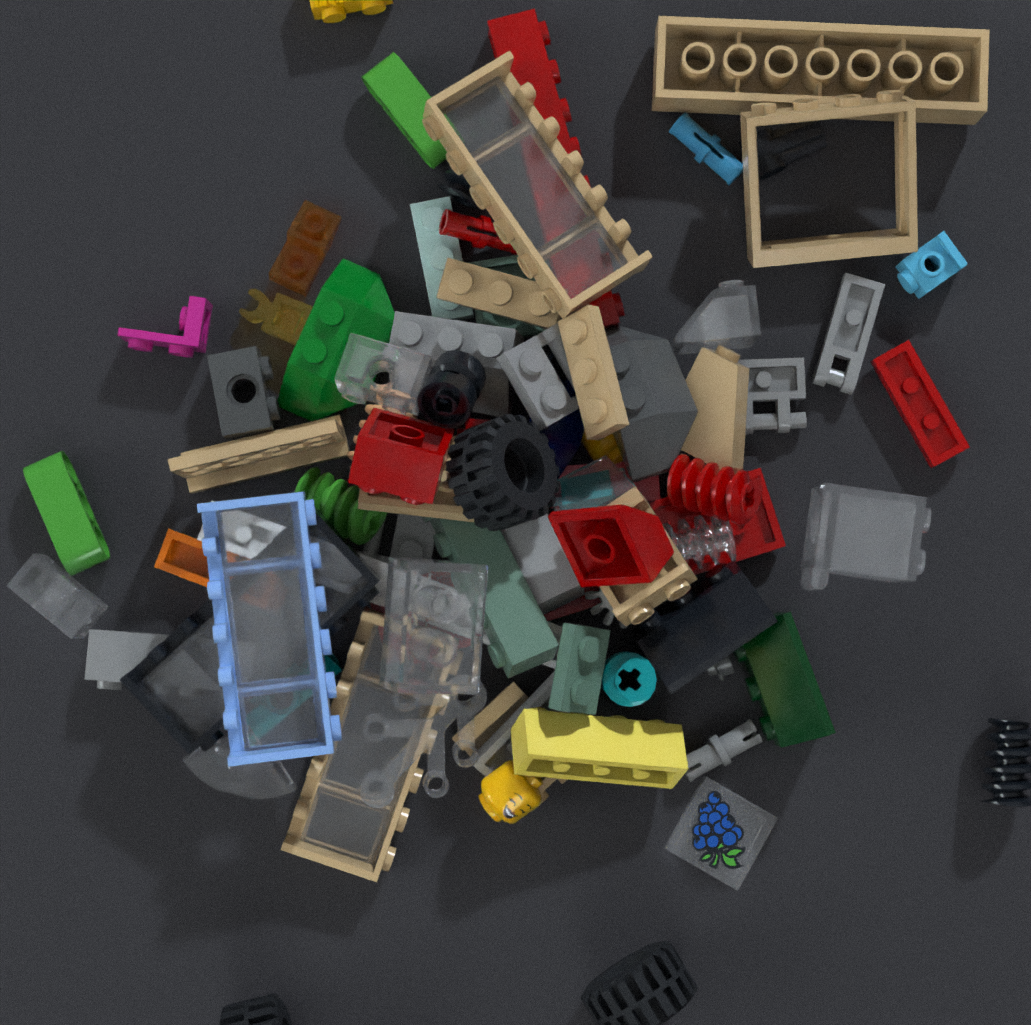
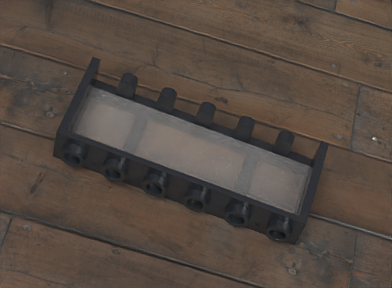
[120,506,382,755]

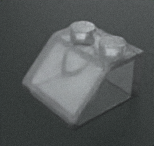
[671,280,761,356]

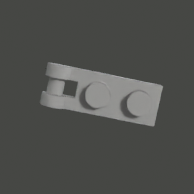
[812,273,885,395]

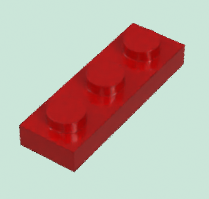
[870,340,970,468]

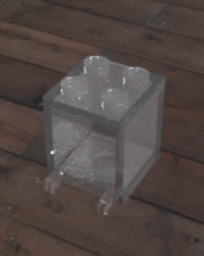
[800,483,931,591]

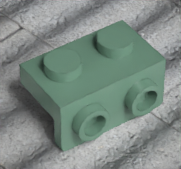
[548,622,611,715]

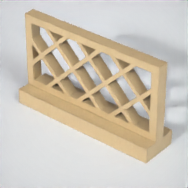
[168,415,350,494]

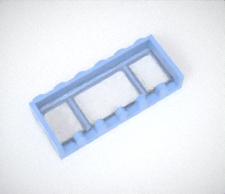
[197,491,342,767]

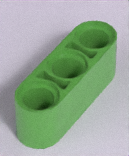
[361,52,465,169]
[23,451,111,576]

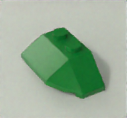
[278,258,395,421]

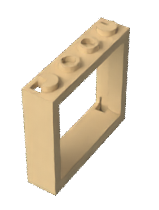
[740,90,918,268]

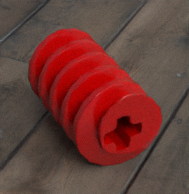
[667,454,763,525]

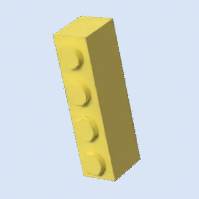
[510,707,688,789]

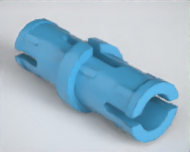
[669,112,743,186]

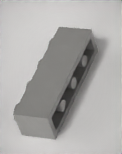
[501,514,585,615]
[84,629,262,699]

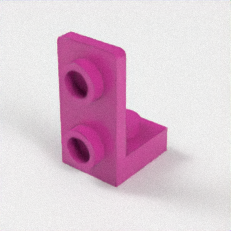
[117,296,213,358]

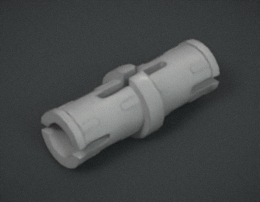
[685,719,763,782]

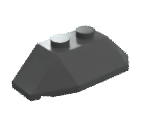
[604,325,698,483]

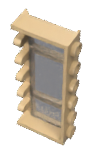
[422,51,653,319]
[281,606,465,882]

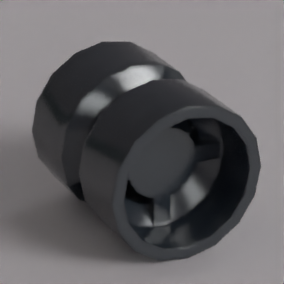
[417,351,486,428]

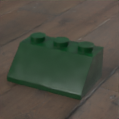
[733,611,836,748]

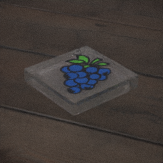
[664,775,778,891]

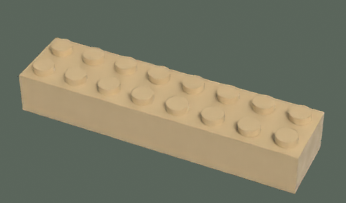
[652,16,990,125]

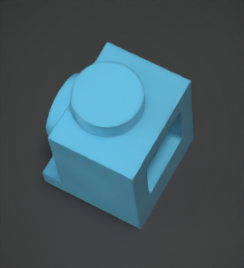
[895,231,968,299]

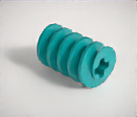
[601,651,657,707]

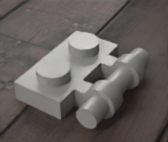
[738,357,807,435]

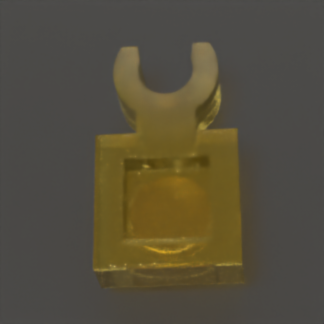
[239,289,313,346]

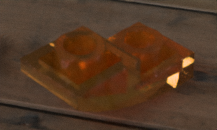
[269,200,342,297]

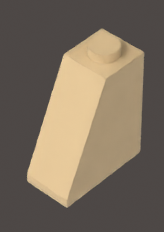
[681,345,749,474]

